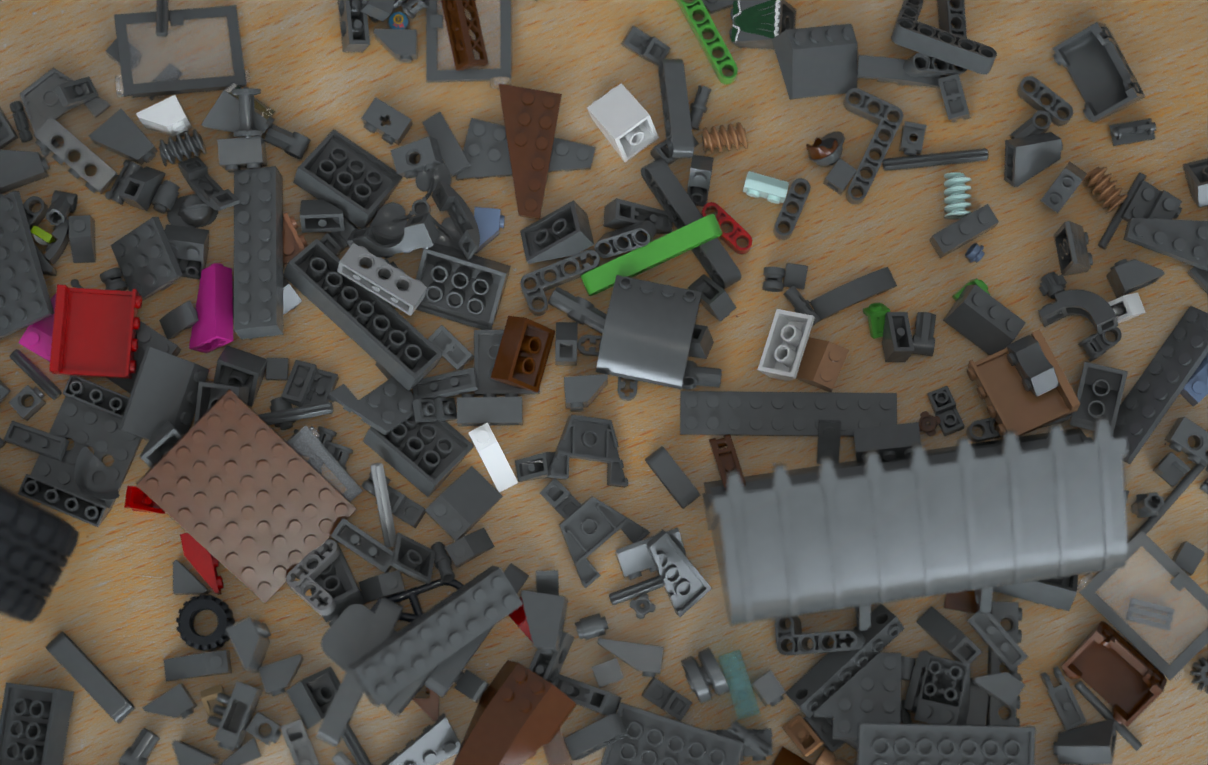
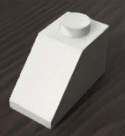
[1108,293,1146,324]

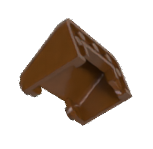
[1061,621,1167,727]

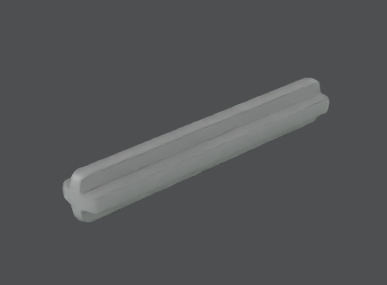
[370,463,396,548]

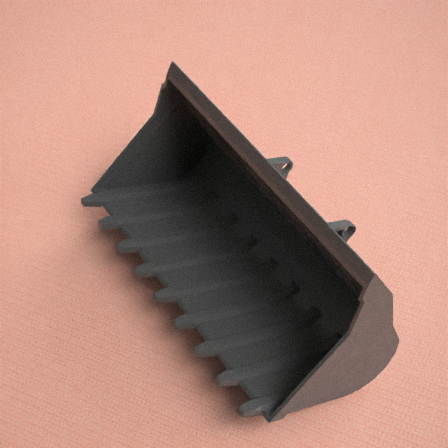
[702,417,1127,631]

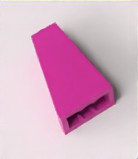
[189,263,233,354]

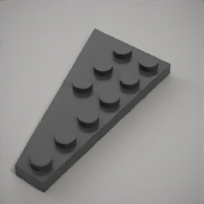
[456,118,596,181]
[1123,218,1208,271]

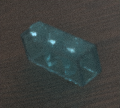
[717,649,760,720]

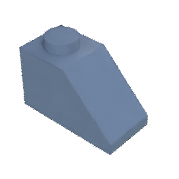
[474,207,505,254]

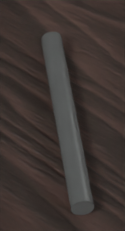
[1098,173,1146,249]
[1074,680,1142,751]

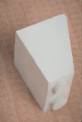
[587,83,659,162]

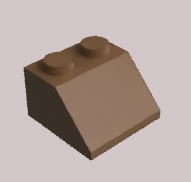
[796,337,849,392]

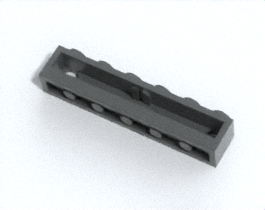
[785,604,905,718]

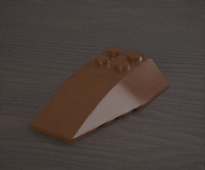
[453,660,577,765]

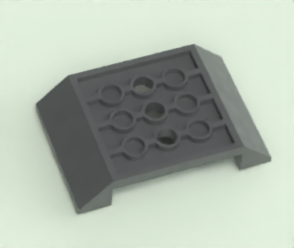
[17,375,142,527]

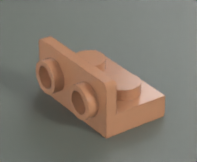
[283,212,308,265]

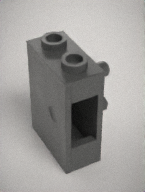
[207,681,263,751]

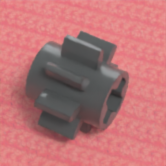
[1039,272,1067,299]

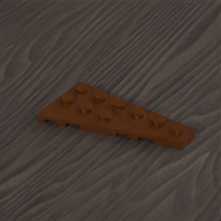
[498,83,562,220]

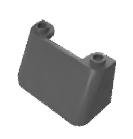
[1053,22,1145,123]

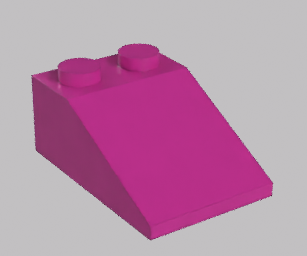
[18,293,56,362]

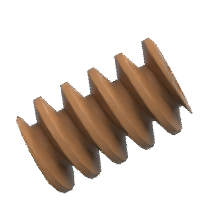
[702,122,748,155]
[1083,166,1128,213]

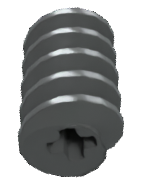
[159,129,206,167]

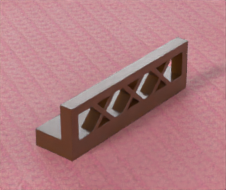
[441,0,489,71]

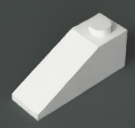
[468,422,518,493]

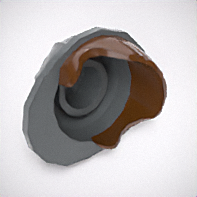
[806,131,845,167]

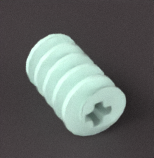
[944,172,972,219]

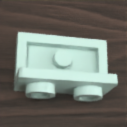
[743,171,789,204]

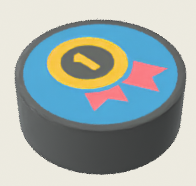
[388,11,410,29]

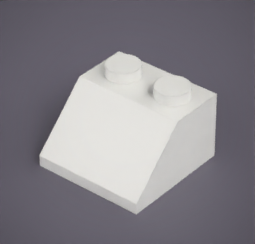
[136,95,192,137]

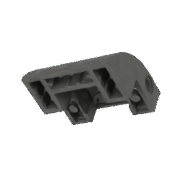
[596,275,702,389]

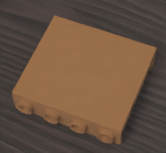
[967,329,1080,438]

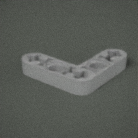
[286,539,340,616]

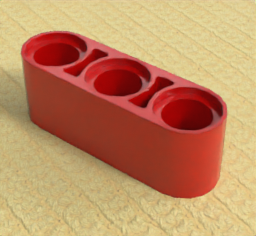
[702,202,752,255]

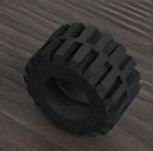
[176,595,235,651]

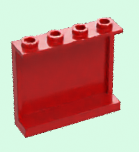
[49,284,142,379]

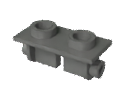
[1109,118,1156,146]

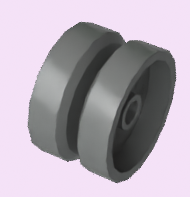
[681,648,730,704]

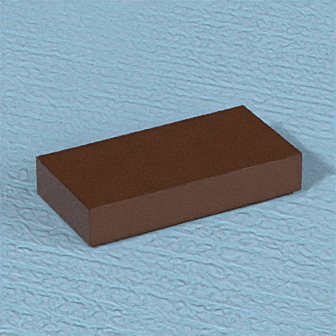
[943,590,980,614]

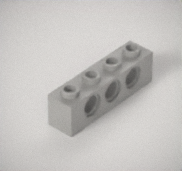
[337,243,427,316]

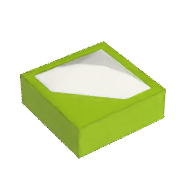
[31,226,56,245]

